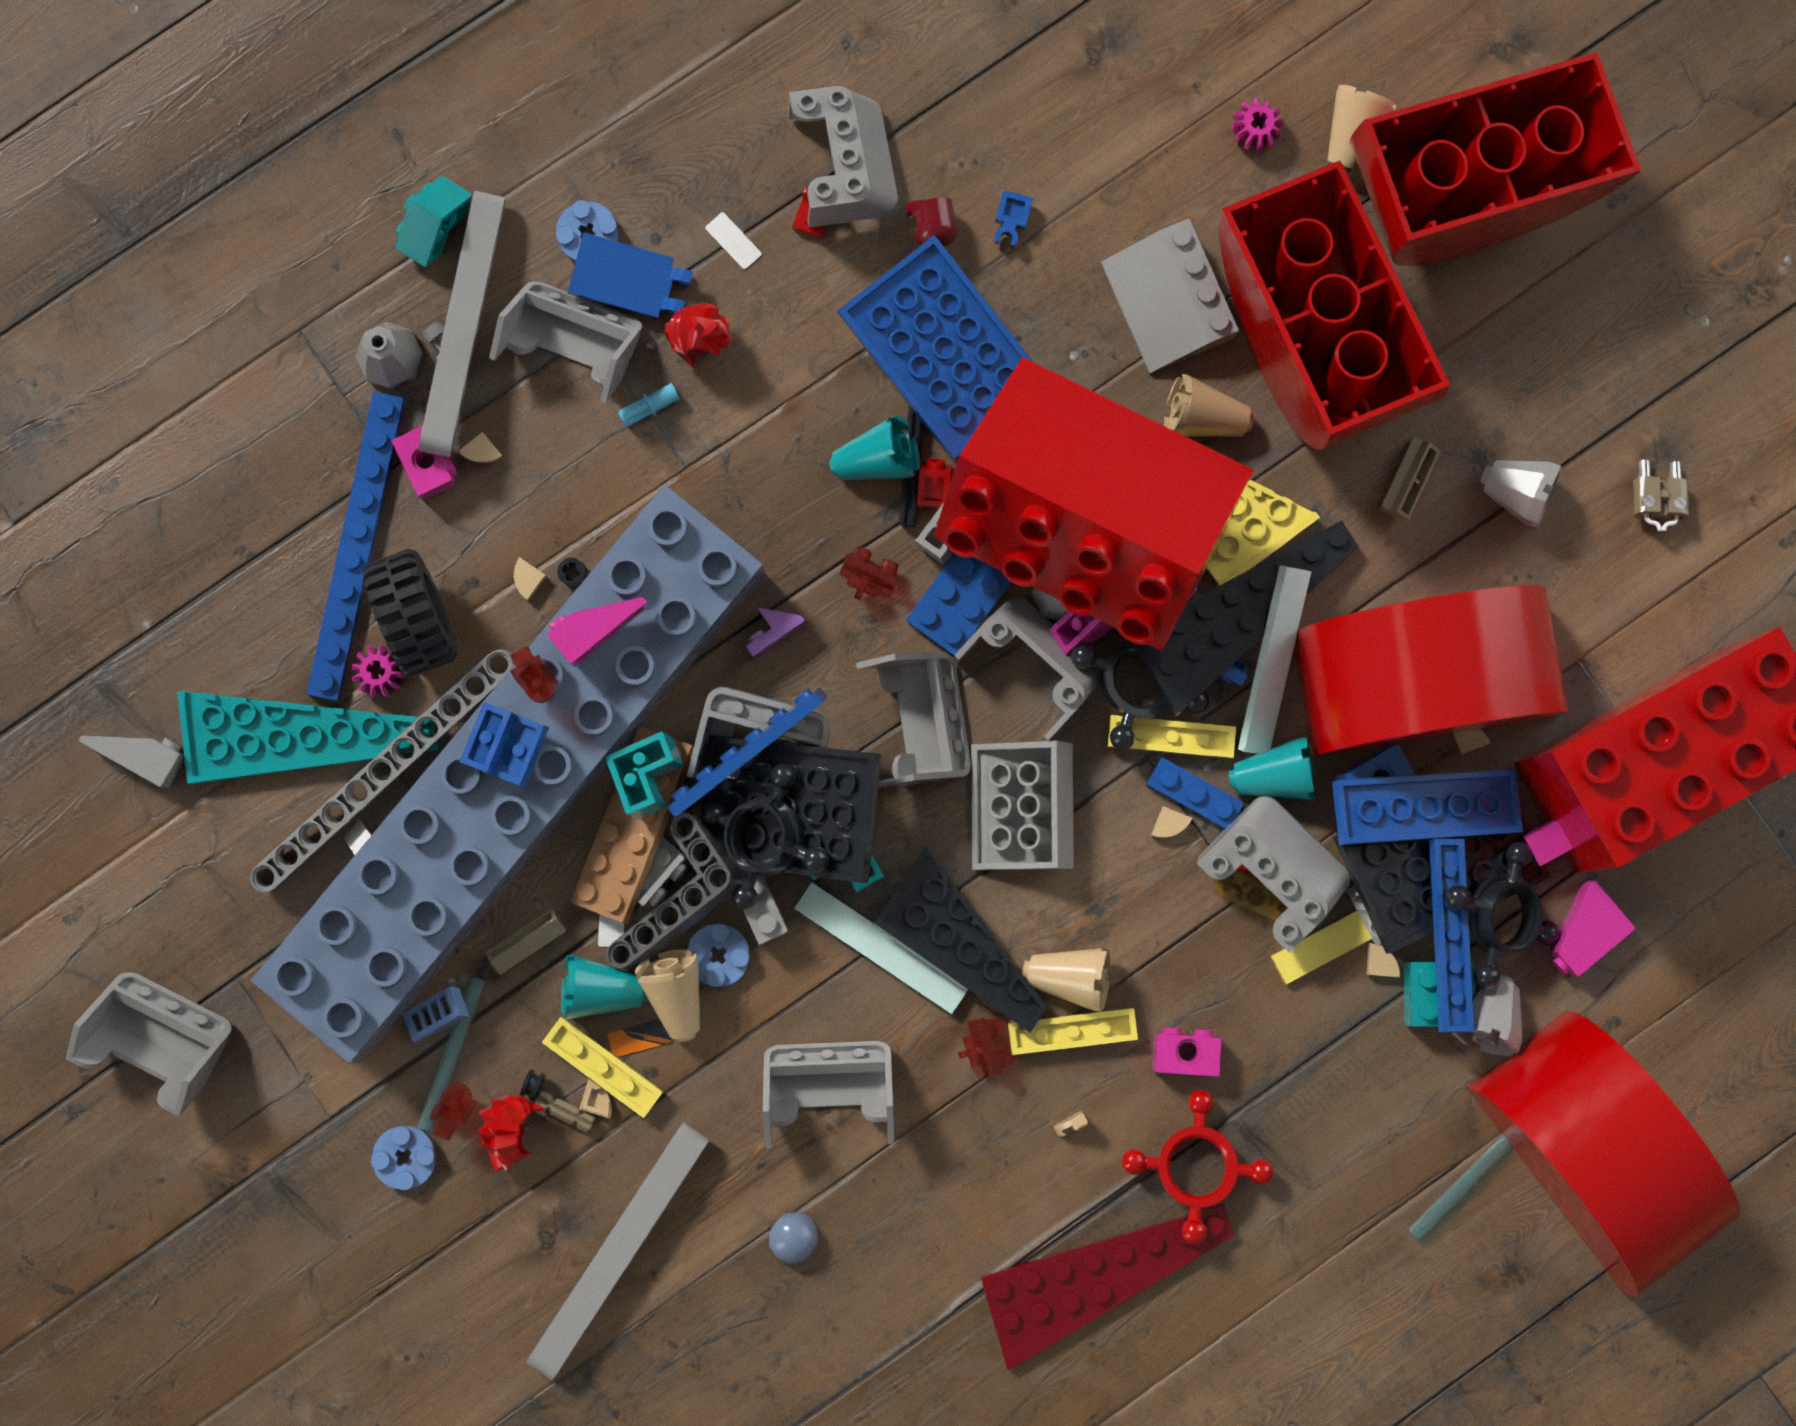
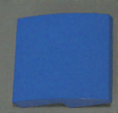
[460,702,549,788]

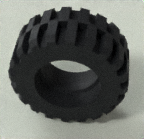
[363,549,458,677]

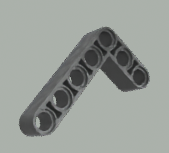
[607,813,742,970]

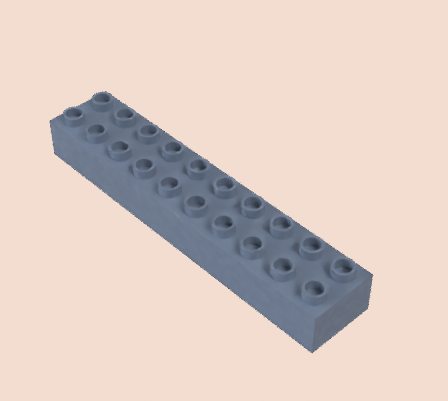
[250,484,766,1063]

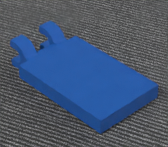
[568,232,693,319]

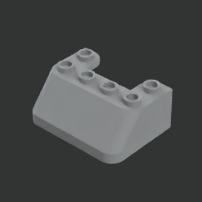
[788,86,898,228]
[1197,796,1350,953]
[66,972,231,1117]

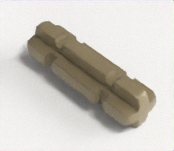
[535,1091,595,1132]

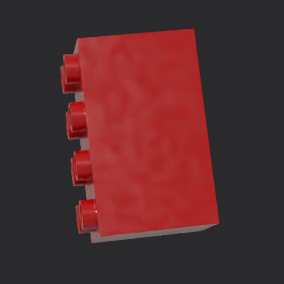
[933,357,1254,651]
[1513,626,1796,872]

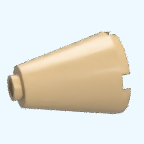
[1327,85,1397,175]
[1164,374,1254,437]
[1022,948,1111,1012]
[635,949,700,1042]

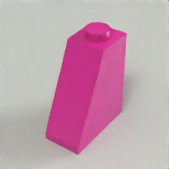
[1550,879,1636,977]

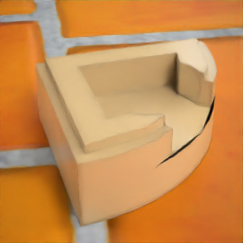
[459,432,503,463]
[514,557,546,601]
[1452,729,1491,755]
[1150,806,1192,838]
[1366,943,1400,977]
[579,1078,612,1118]
[1053,1111,1088,1137]

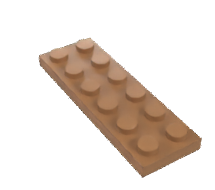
[570,726,694,925]

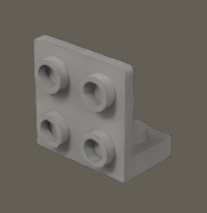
[638,836,689,908]

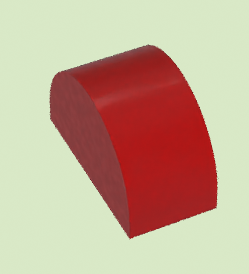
[1350,51,1641,266]
[1219,160,1450,450]
[1294,585,1569,757]
[1466,1011,1740,1297]

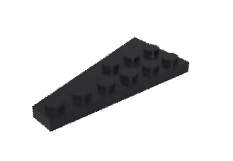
[872,846,1047,1034]

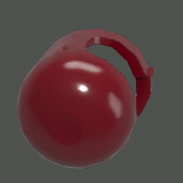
[904,197,958,247]

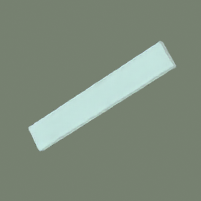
[1238,565,1311,754]
[794,883,967,1014]

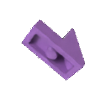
[746,608,806,660]

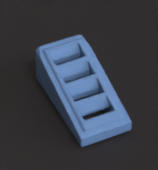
[402,986,470,1043]

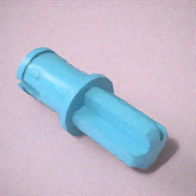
[619,383,680,426]

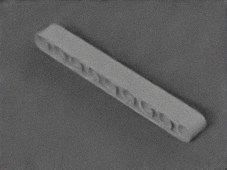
[418,190,506,457]
[526,1122,710,1381]

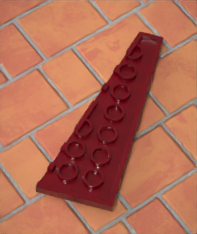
[980,1204,1234,1370]

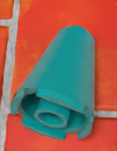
[829,415,920,480]
[1229,737,1317,800]
[561,955,648,1019]

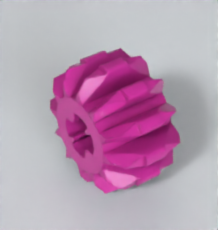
[1231,98,1284,153]
[351,645,406,698]

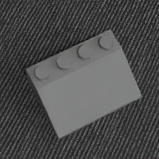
[1101,218,1239,375]
[971,741,1074,870]

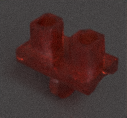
[839,546,899,601]
[510,646,559,703]
[957,1017,1014,1077]
[429,1083,477,1140]

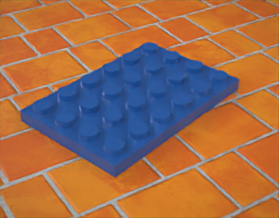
[837,235,1033,460]

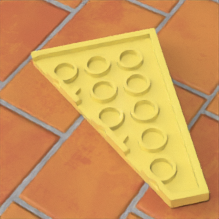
[1206,480,1320,586]

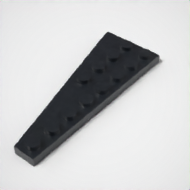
[1131,520,1358,716]

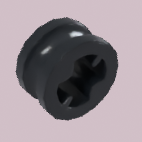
[557,558,587,587]
[520,1069,546,1101]

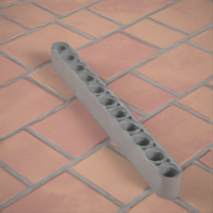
[250,649,516,892]

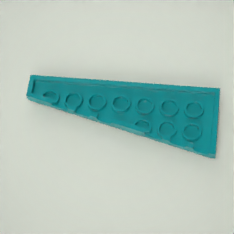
[177,691,440,784]

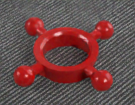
[1121,1090,1274,1245]

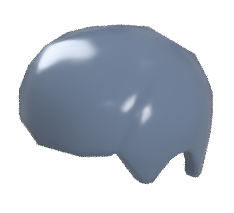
[769,1212,819,1264]

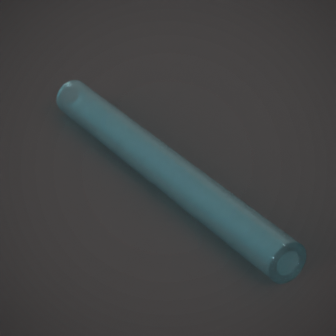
[417,976,487,1132]
[1407,1134,1512,1241]

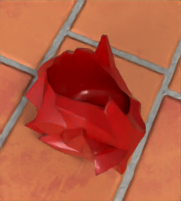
[665,303,733,368]
[477,1094,544,1172]

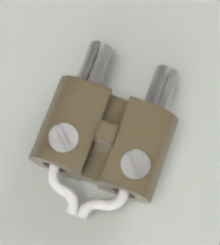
[1633,460,1689,532]

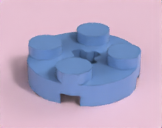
[556,200,618,262]
[687,924,750,987]
[371,1125,437,1190]

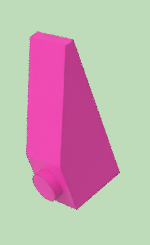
[546,597,649,667]

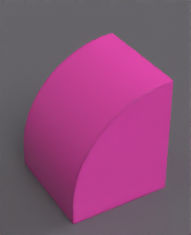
[1524,820,1573,866]

